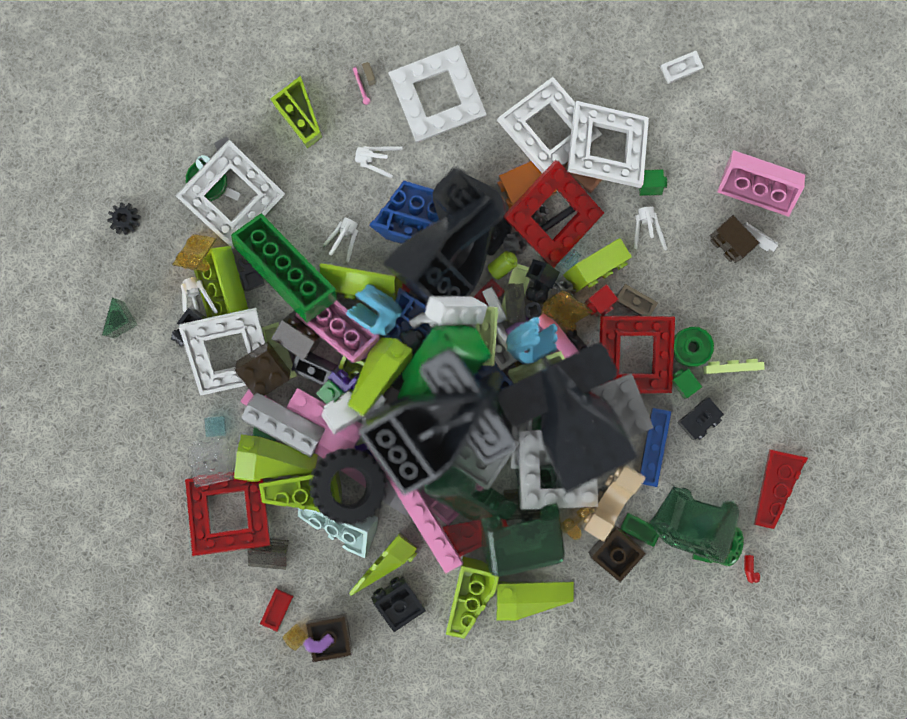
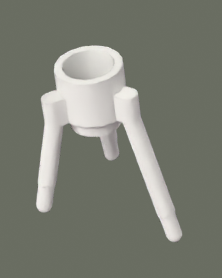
[355,146,403,178]
[634,207,667,250]
[323,217,359,263]
[180,277,218,313]

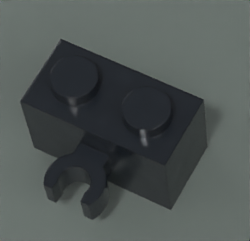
[677,397,724,440]

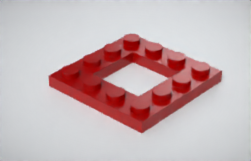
[504,160,604,268]
[599,316,675,394]
[185,472,271,557]

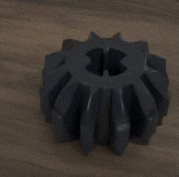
[107,202,141,235]

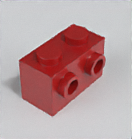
[585,284,619,317]

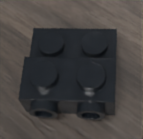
[371,576,426,632]

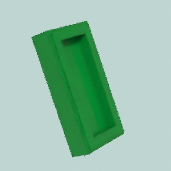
[619,512,662,547]

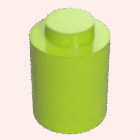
[488,251,517,280]

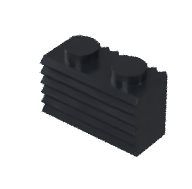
[291,353,338,385]

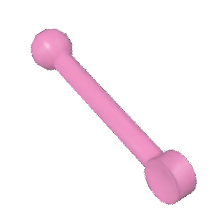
[353,67,370,105]

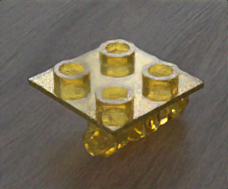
[172,234,217,272]
[542,290,593,331]
[559,507,596,540]

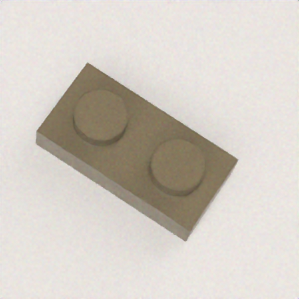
[616,284,658,316]

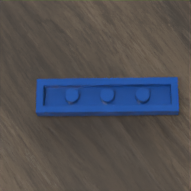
[639,408,672,487]

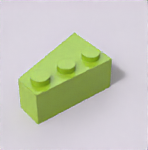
[270,76,322,149]
[563,238,632,293]

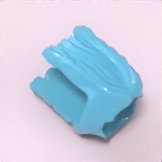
[346,284,402,335]
[506,317,558,364]

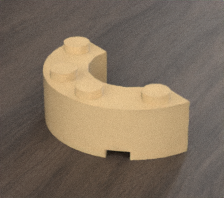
[583,465,645,542]

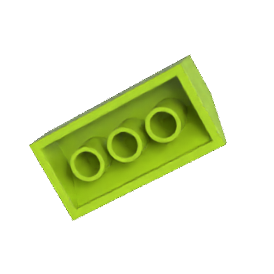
[191,246,249,318]
[320,263,403,302]

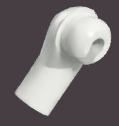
[409,312,438,329]

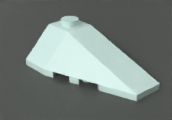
[298,509,378,558]

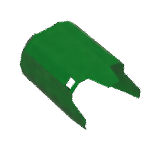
[397,324,492,399]

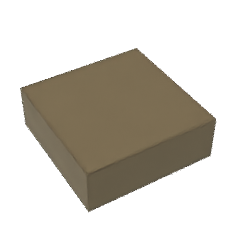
[362,62,376,86]

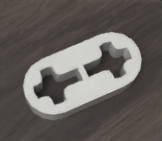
[483,287,507,323]

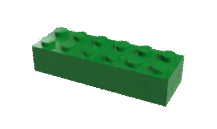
[231,213,337,323]

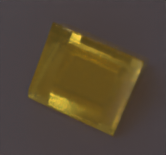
[283,623,308,651]

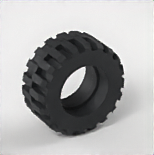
[309,448,388,525]

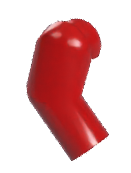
[744,555,760,583]

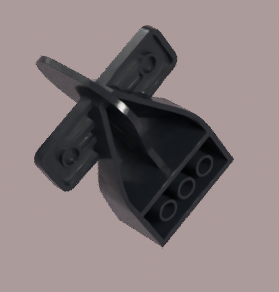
[383,167,512,305]
[497,343,639,493]
[358,349,516,495]

